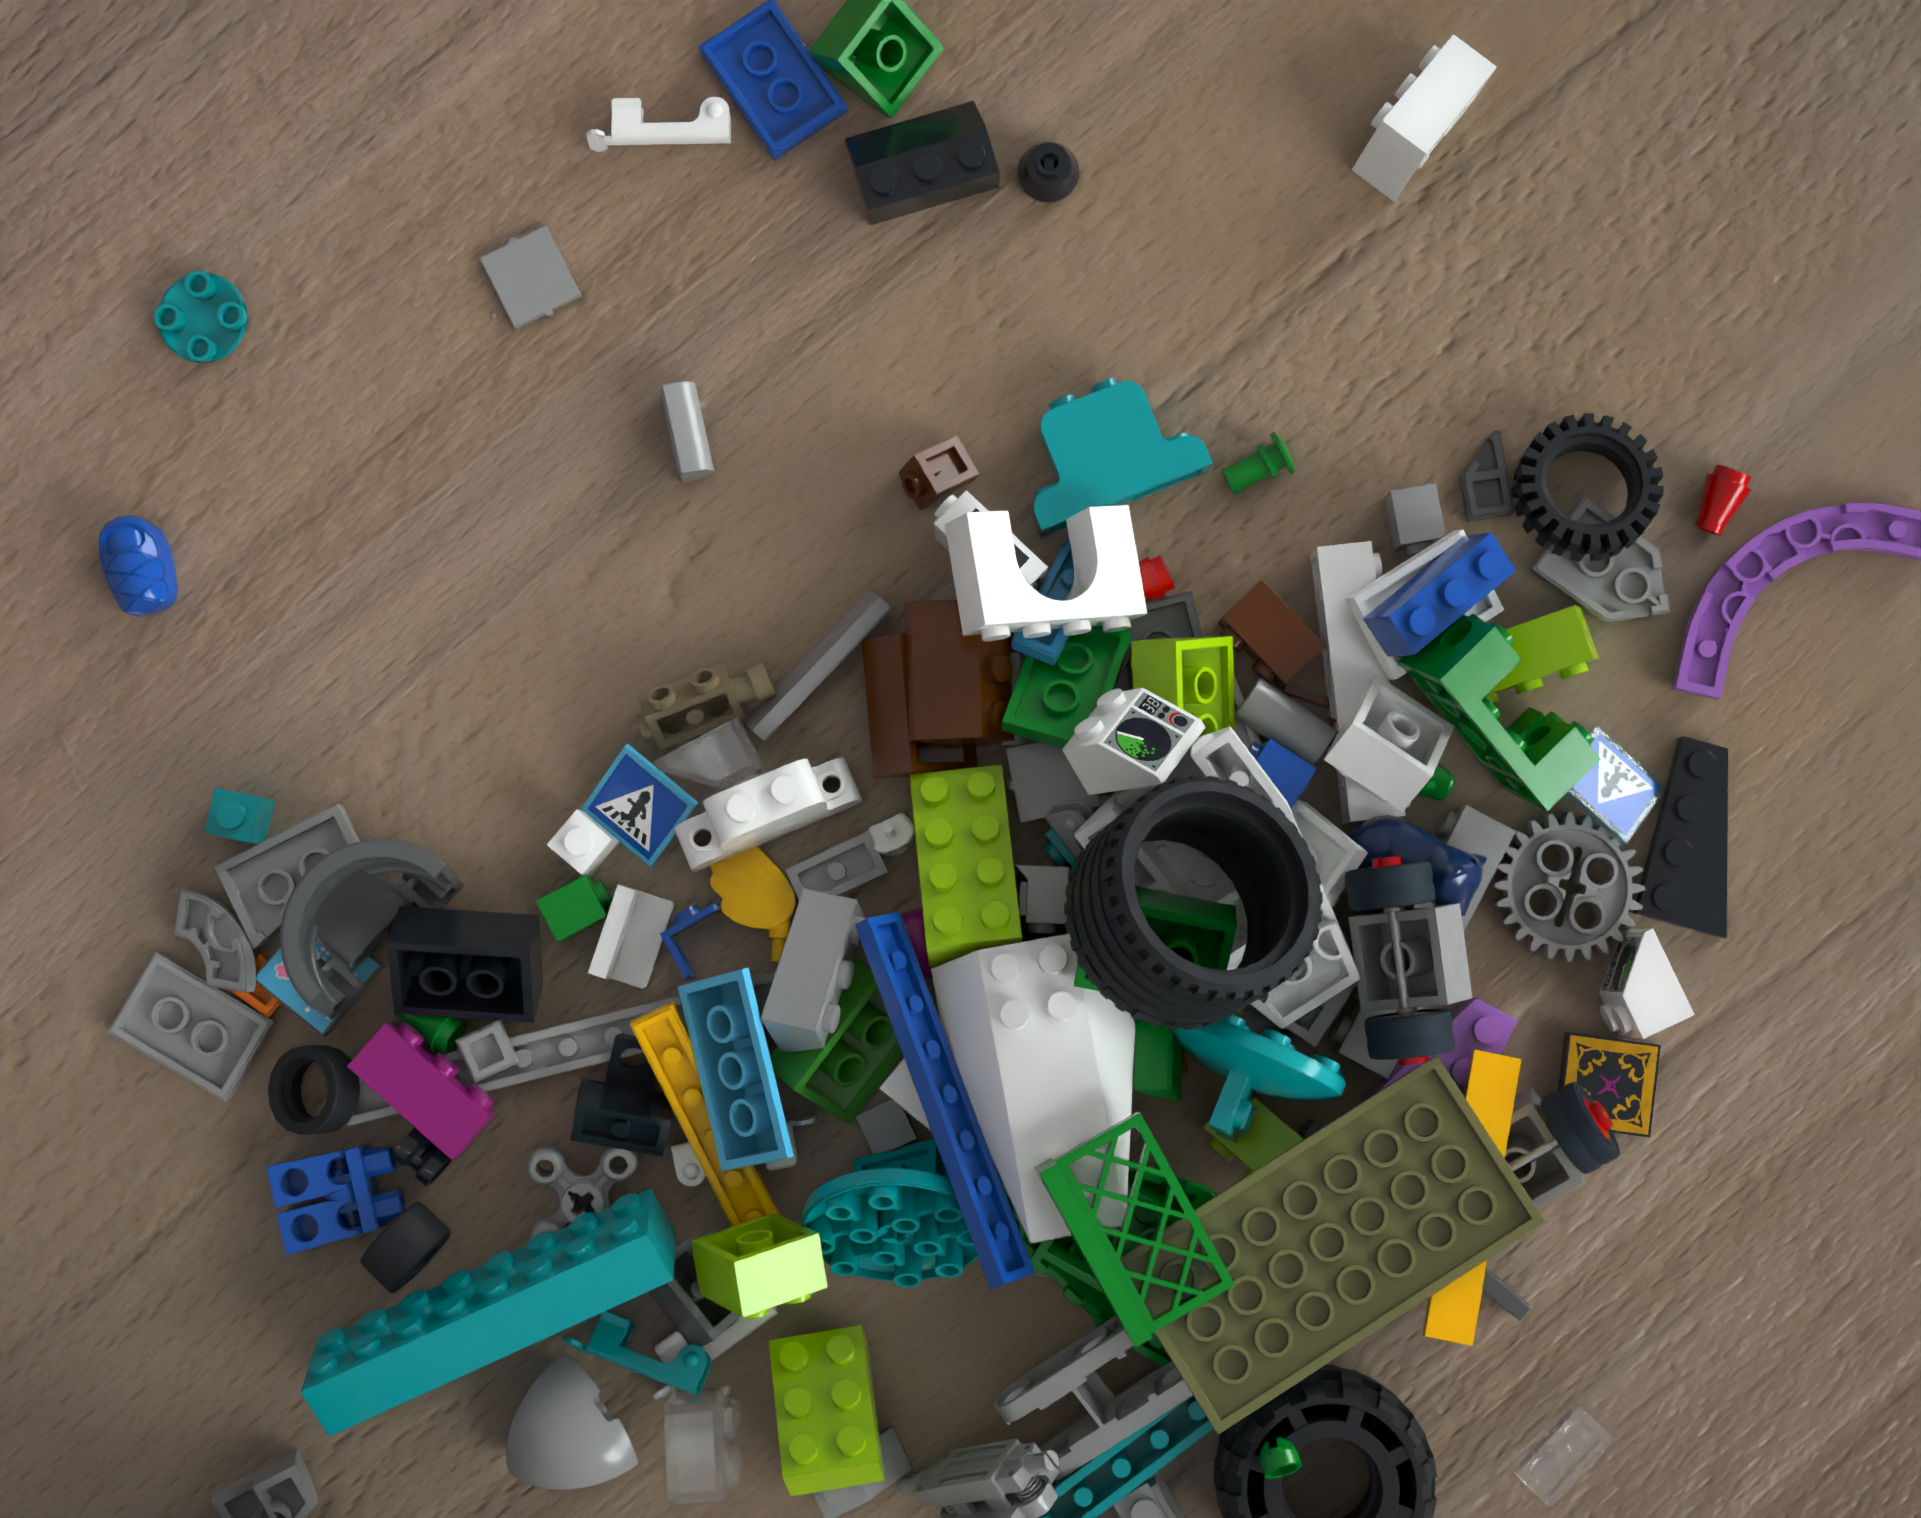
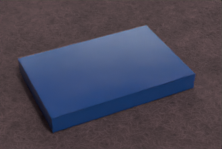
[698,0,848,161]

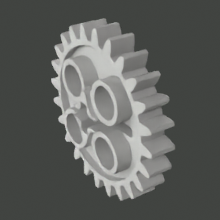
[1490,812,1645,962]

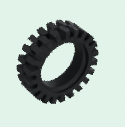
[1512,413,1664,561]

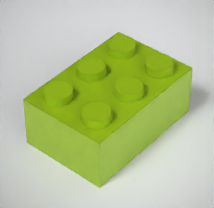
[769,1325,885,1497]

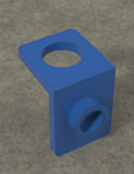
[660,903,721,981]

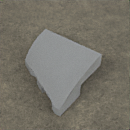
[210,1449,318,1518]

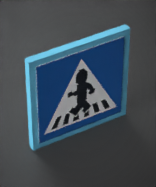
[581,744,698,867]

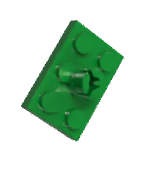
[1002,626,1132,748]

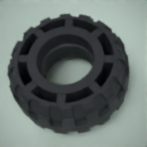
[1214,1364,1437,1518]

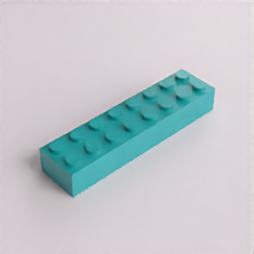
[300,1189,677,1436]

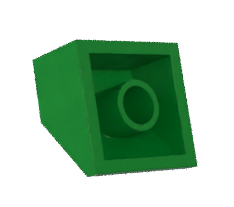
[809,0,945,118]

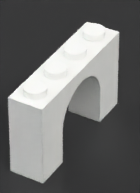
[945,505,1147,641]

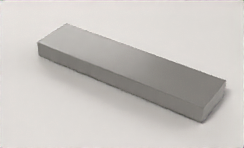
[744,591,891,741]

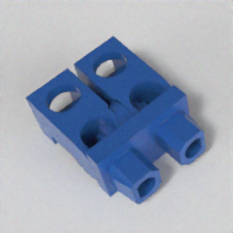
[266,1144,407,1255]

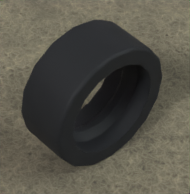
[268,1045,360,1135]

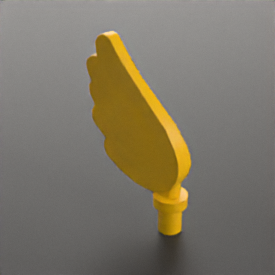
[709,837,796,962]

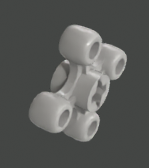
[527,1145,638,1240]

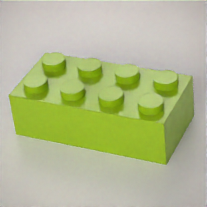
[910,765,1022,968]

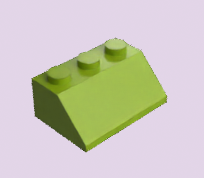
[1131,636,1235,737]

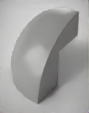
[506,1353,639,1489]

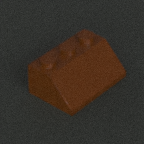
[904,600,1015,747]
[862,633,977,778]

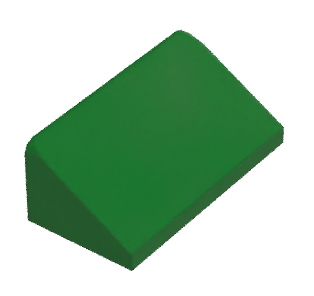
[1133,1020,1182,1102]

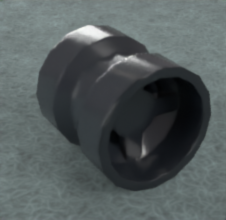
[391,1128,452,1187]

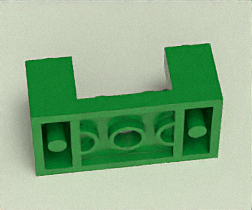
[1398,614,1601,811]

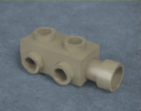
[636,662,777,750]

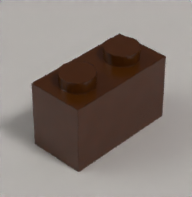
[1218,580,1326,689]

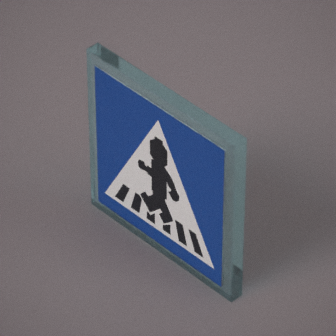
[1565,726,1666,846]

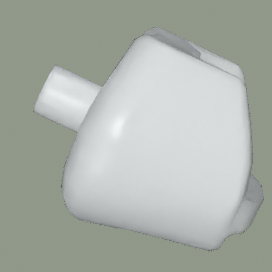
[868,813,915,857]

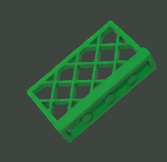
[1034,1111,1235,1348]

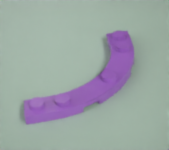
[1671,502,1921,700]

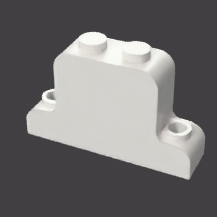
[674,757,862,873]

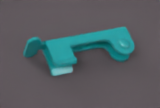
[562,1310,712,1397]

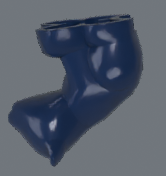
[1347,815,1487,916]

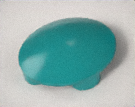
[154,270,248,363]

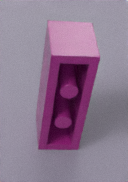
[347,1022,499,1160]

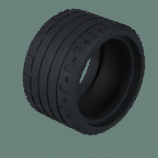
[1064,775,1323,1030]

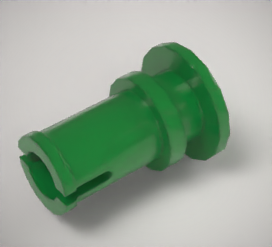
[1221,432,1295,495]

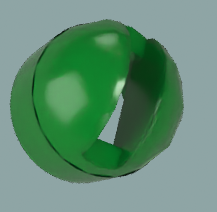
[1260,1438,1302,1479]

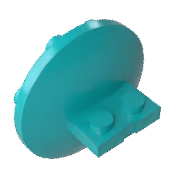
[1172,1015,1347,1143]
[801,1139,978,1288]

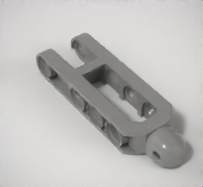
[993,1315,1193,1481]

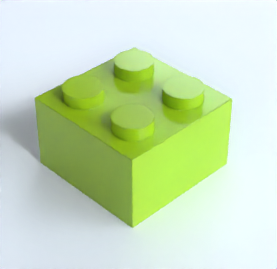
[691,1213,828,1319]

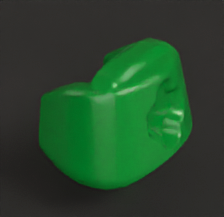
[1418,763,1455,800]

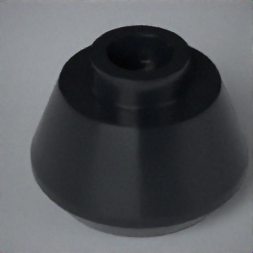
[1018,142,1079,203]

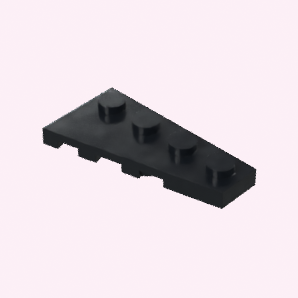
[1633,736,1728,938]

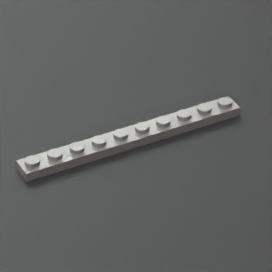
[347,972,776,1126]

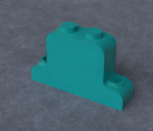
[1033,378,1213,537]

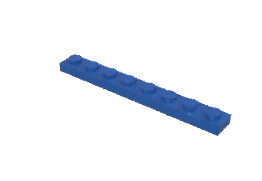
[855,912,1035,1290]

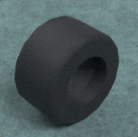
[360,1202,451,1293]

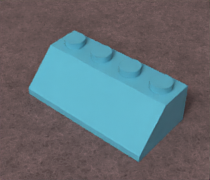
[677,968,794,1171]

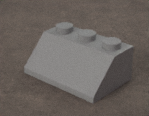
[761,888,866,1053]

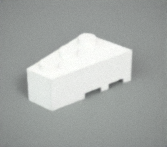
[1351,34,1497,202]

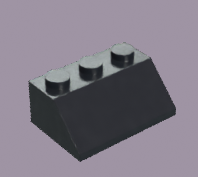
[845,101,1000,225]

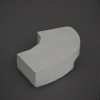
[174,889,256,993]

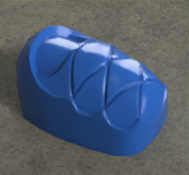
[99,515,178,617]

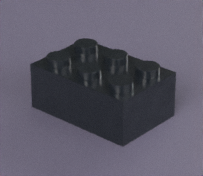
[387,906,543,1023]

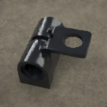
[570,1034,673,1157]

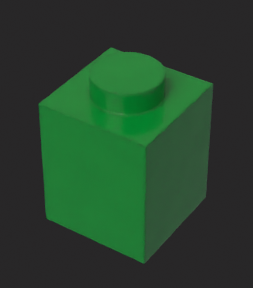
[536,875,613,942]

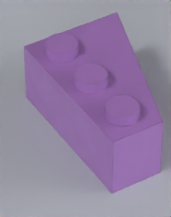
[1361,997,1518,1099]

